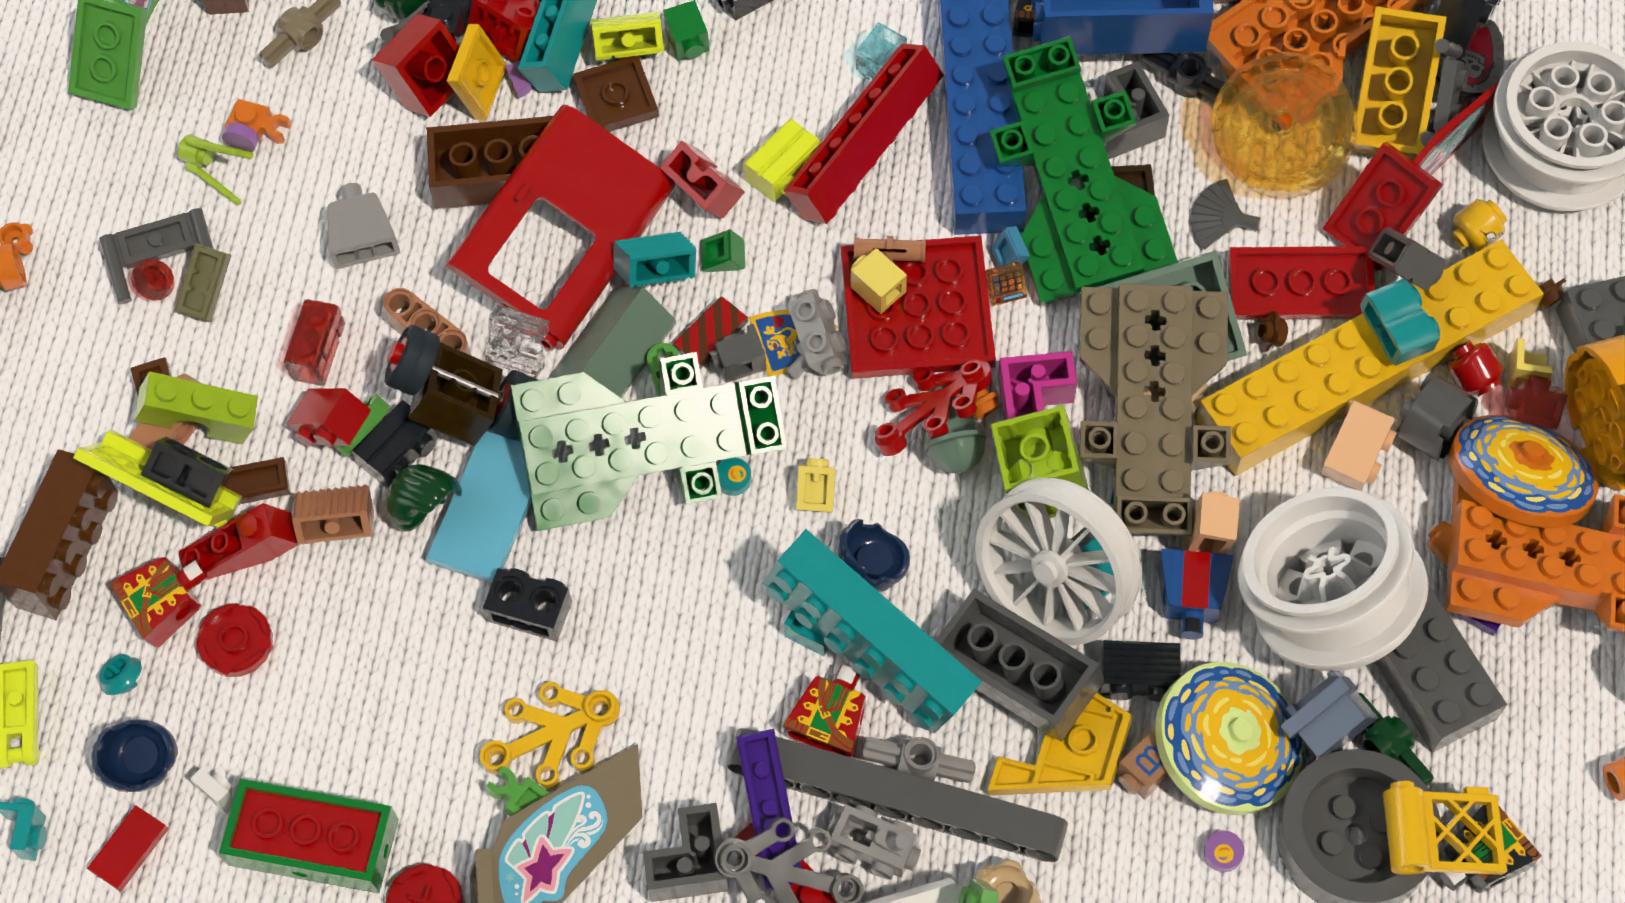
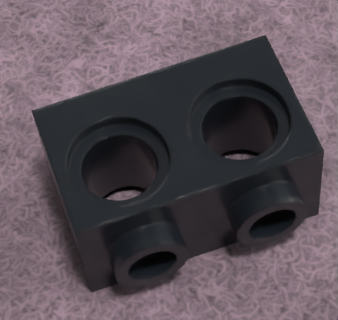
[140,436,234,508]
[482,568,572,642]

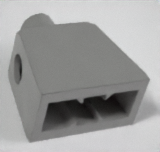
[327,183,401,269]

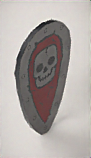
[1436,19,1504,97]

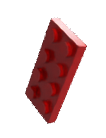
[1228,246,1375,319]

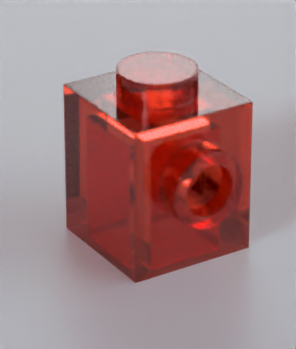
[1505,375,1568,430]

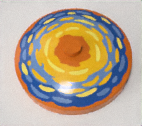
[1449,415,1599,528]

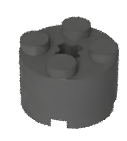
[1396,372,1479,461]

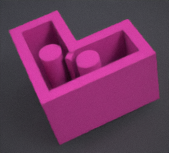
[998,351,1077,420]

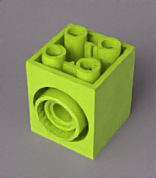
[991,405,1089,522]

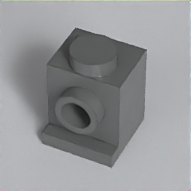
[709,324,767,383]

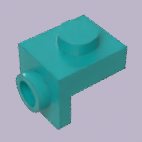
[0,798,47,861]

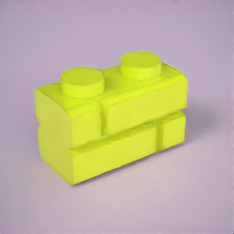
[591,11,664,61]
[743,118,821,202]

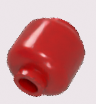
[1448,340,1504,397]

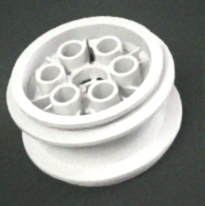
[1482,41,1625,211]
[1238,487,1428,671]

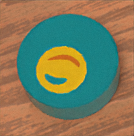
[717,457,752,496]

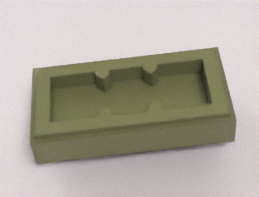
[174,243,232,322]

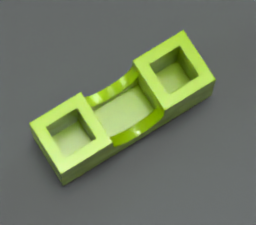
[134,371,258,445]

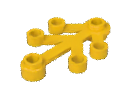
[480,682,620,789]

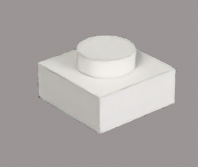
[190,768,234,813]

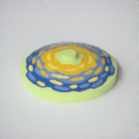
[1155,662,1304,815]

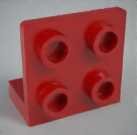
[465,0,541,62]

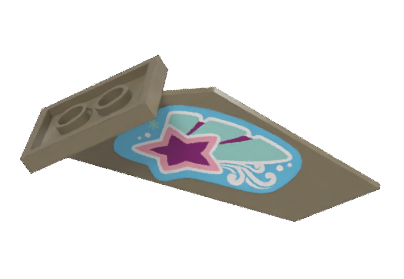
[469,744,643,903]

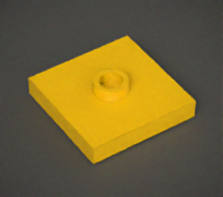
[447,24,507,121]

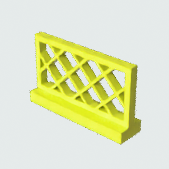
[73,430,242,528]

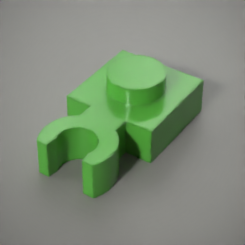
[486,766,550,816]

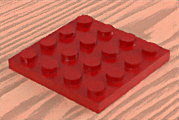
[841,235,996,379]

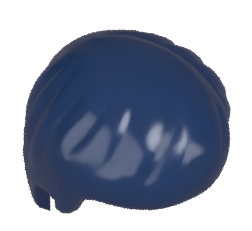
[835,519,910,592]
[91,719,178,792]

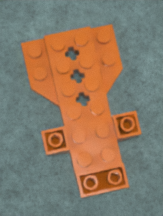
[1207,0,1436,132]
[1445,479,1625,632]

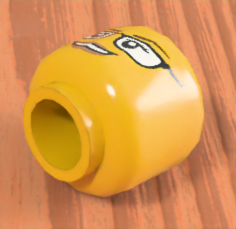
[1451,199,1507,252]

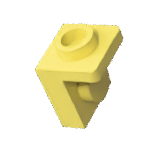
[796,458,836,512]

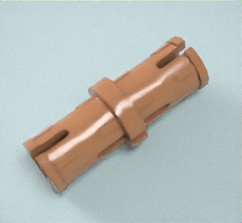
[854,236,926,263]

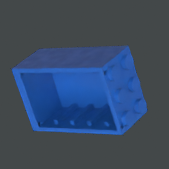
[1031,0,1214,55]

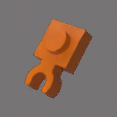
[225,99,292,144]

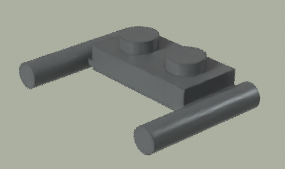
[1420,38,1468,145]
[99,208,214,304]

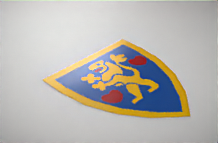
[749,309,838,377]

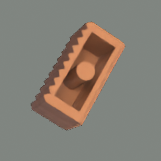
[292,484,374,545]

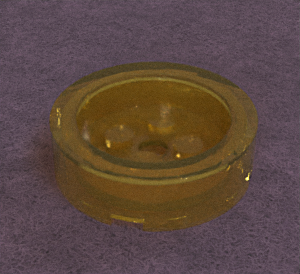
[1211,52,1358,199]

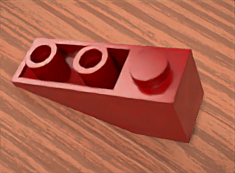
[178,503,298,581]

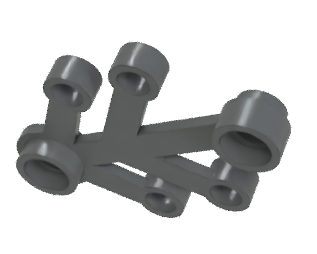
[714,817,864,903]

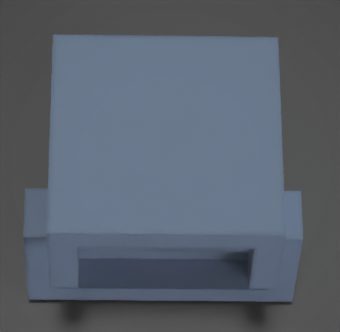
[1280,670,1378,758]

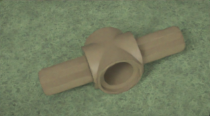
[259,0,341,67]

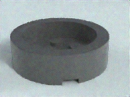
[1276,749,1441,903]

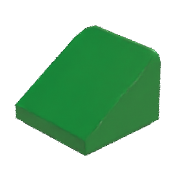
[701,229,746,272]

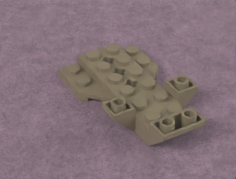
[1079,284,1231,536]

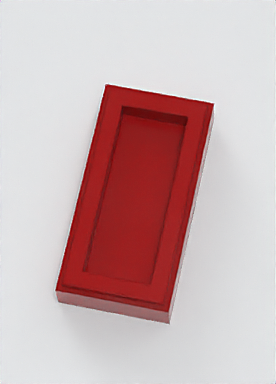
[87,805,169,893]

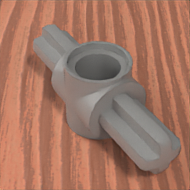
[862,737,976,783]

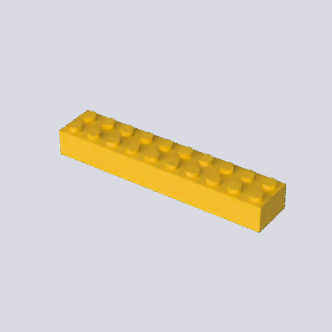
[1195,239,1544,476]

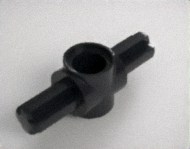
[1142,52,1237,106]

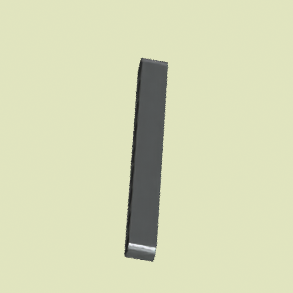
[726,728,1068,862]

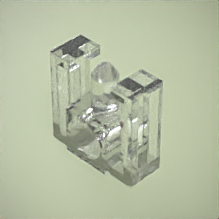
[485,305,549,378]

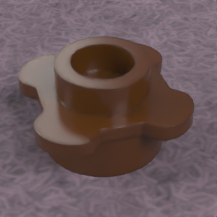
[1539,278,1567,310]
[1256,311,1288,352]

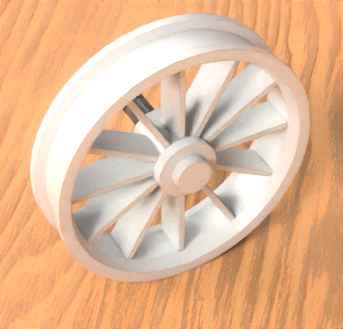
[975,478,1141,645]

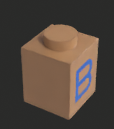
[1117,731,1169,800]

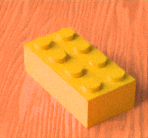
[1349,6,1447,161]

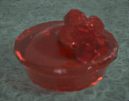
[131,260,175,301]

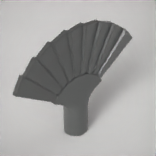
[376,0,430,55]
[1191,179,1261,250]

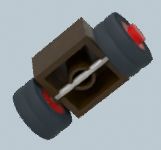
[384,325,538,447]

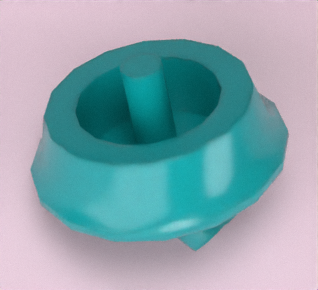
[99,654,142,696]

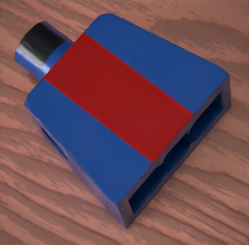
[1158,548,1233,640]

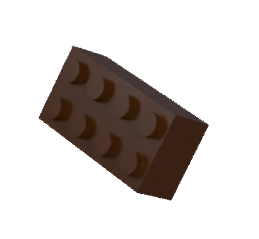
[426,116,553,209]
[0,449,118,621]

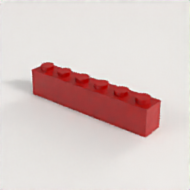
[784,43,944,224]

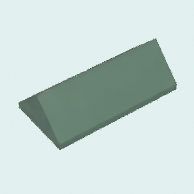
[550,286,676,398]

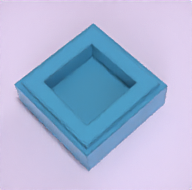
[991,226,1030,276]

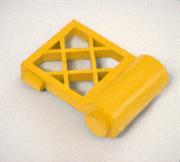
[1383,781,1507,875]

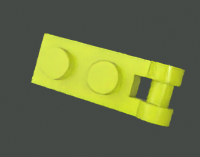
[0,660,40,769]

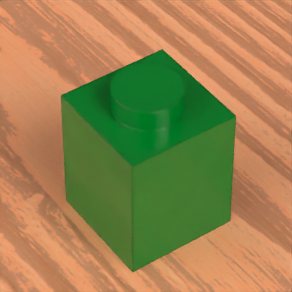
[663,0,710,61]

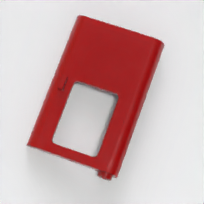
[445,105,676,351]

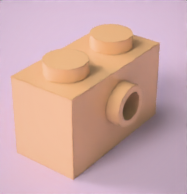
[1321,401,1397,491]
[1182,491,1240,554]

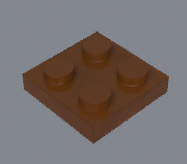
[573,56,659,132]

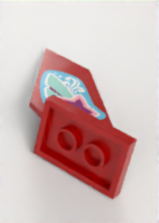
[1322,80,1500,271]

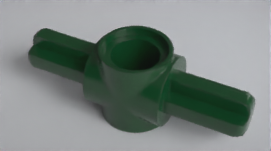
[1358,693,1434,786]

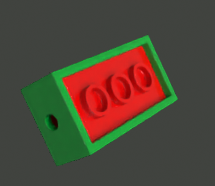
[219,778,399,894]

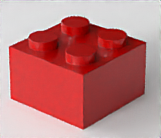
[372,14,459,117]

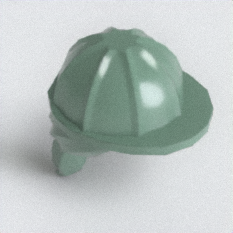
[924,386,987,474]

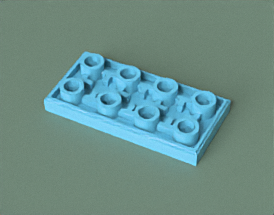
[426,431,531,583]

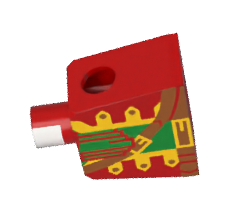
[110,557,209,648]
[783,665,866,758]

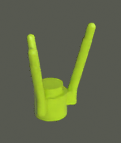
[178,134,254,205]

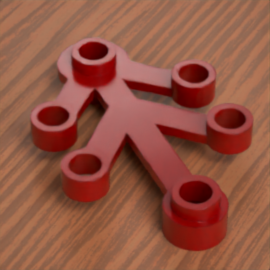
[875,360,992,456]

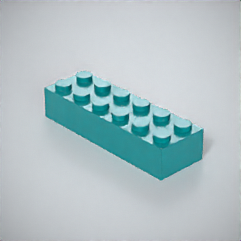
[762,529,982,733]

